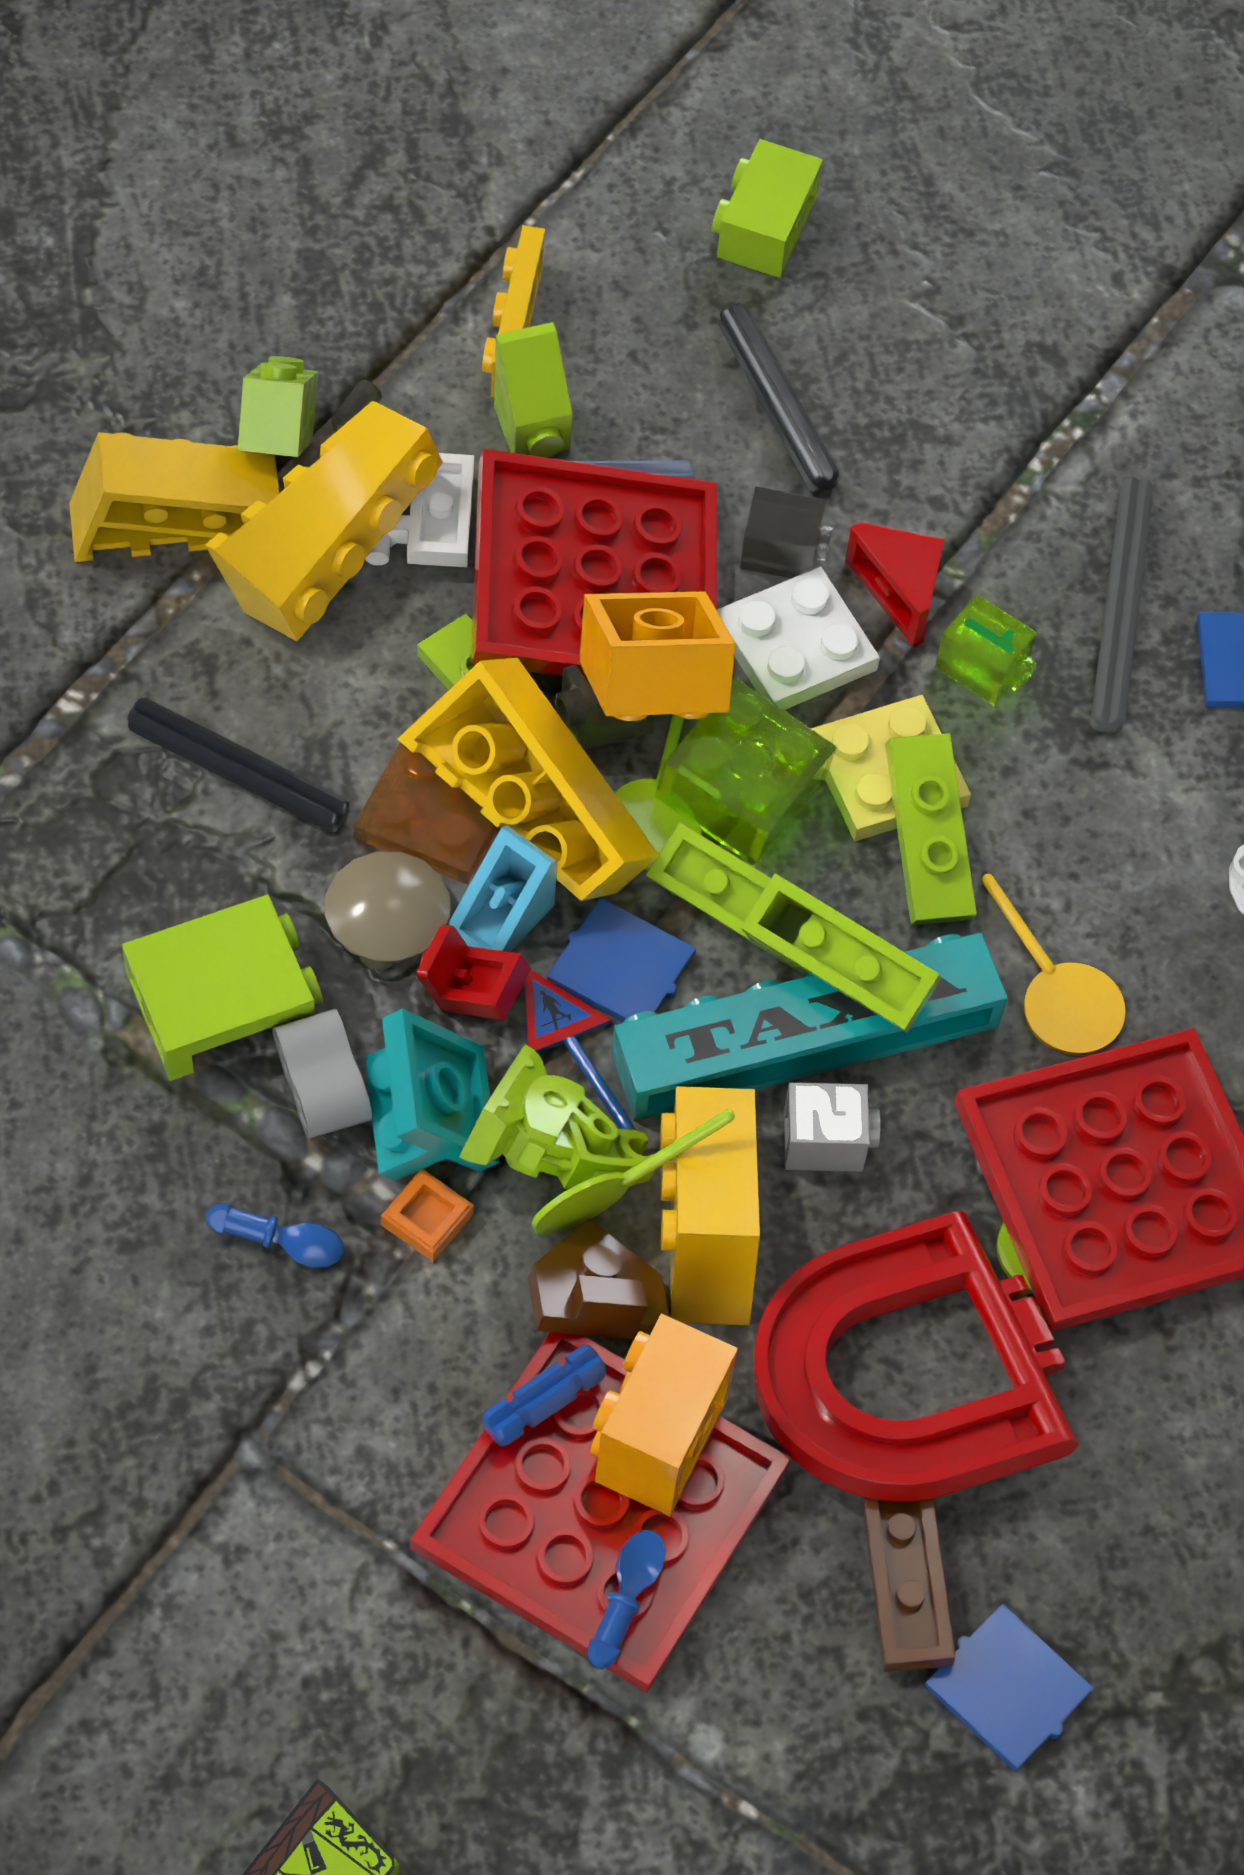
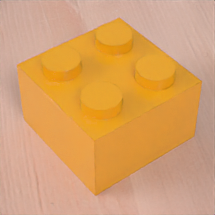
[579,592,736,721]
[590,1313,738,1516]

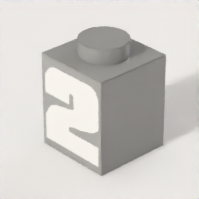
[783,1083,880,1172]

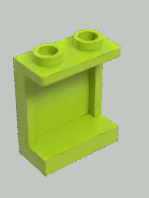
[122,894,323,1081]

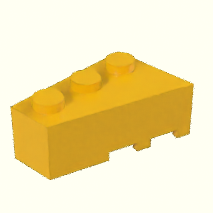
[69,432,279,562]
[660,1086,760,1326]

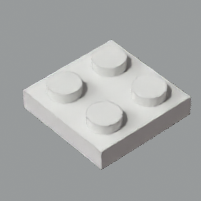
[717,566,880,715]

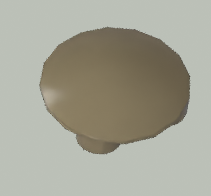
[325,851,450,970]

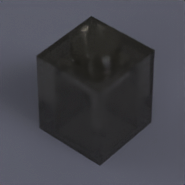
[740,486,833,579]

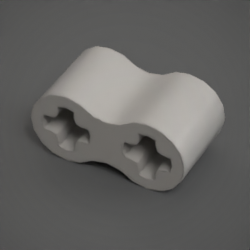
[273,1009,372,1139]

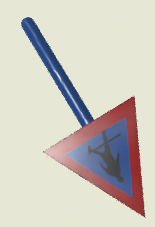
[524,970,634,1130]

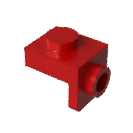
[417,925,531,1021]

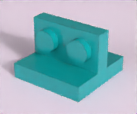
[365,1008,499,1181]

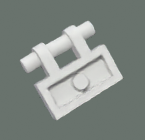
[365,453,474,567]

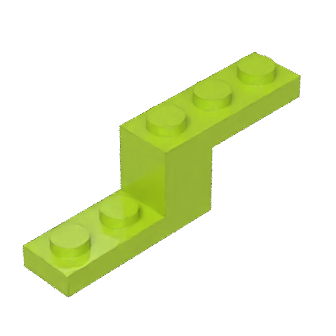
[646,822,942,1033]

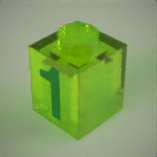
[935,594,1037,706]

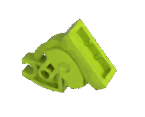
[459,1044,656,1189]

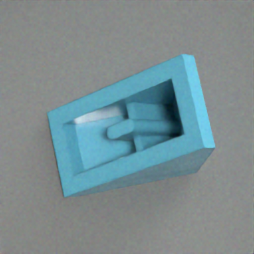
[448,826,557,952]

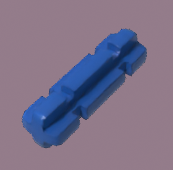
[482,1345,607,1446]

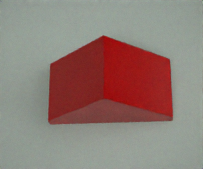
[845,522,944,646]

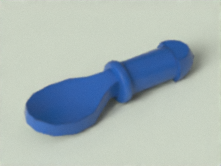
[206,1203,343,1267]
[587,1530,666,1670]

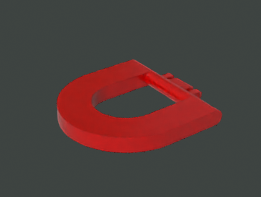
[754,1211,1078,1501]

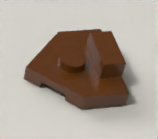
[528,1218,670,1339]

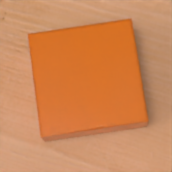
[381,1169,474,1262]

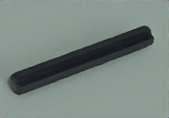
[719,303,839,494]
[127,698,350,832]

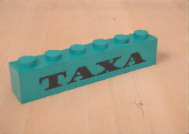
[611,932,1008,1122]

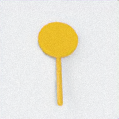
[982,874,1126,1056]

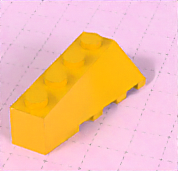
[205,401,443,642]
[398,658,660,901]

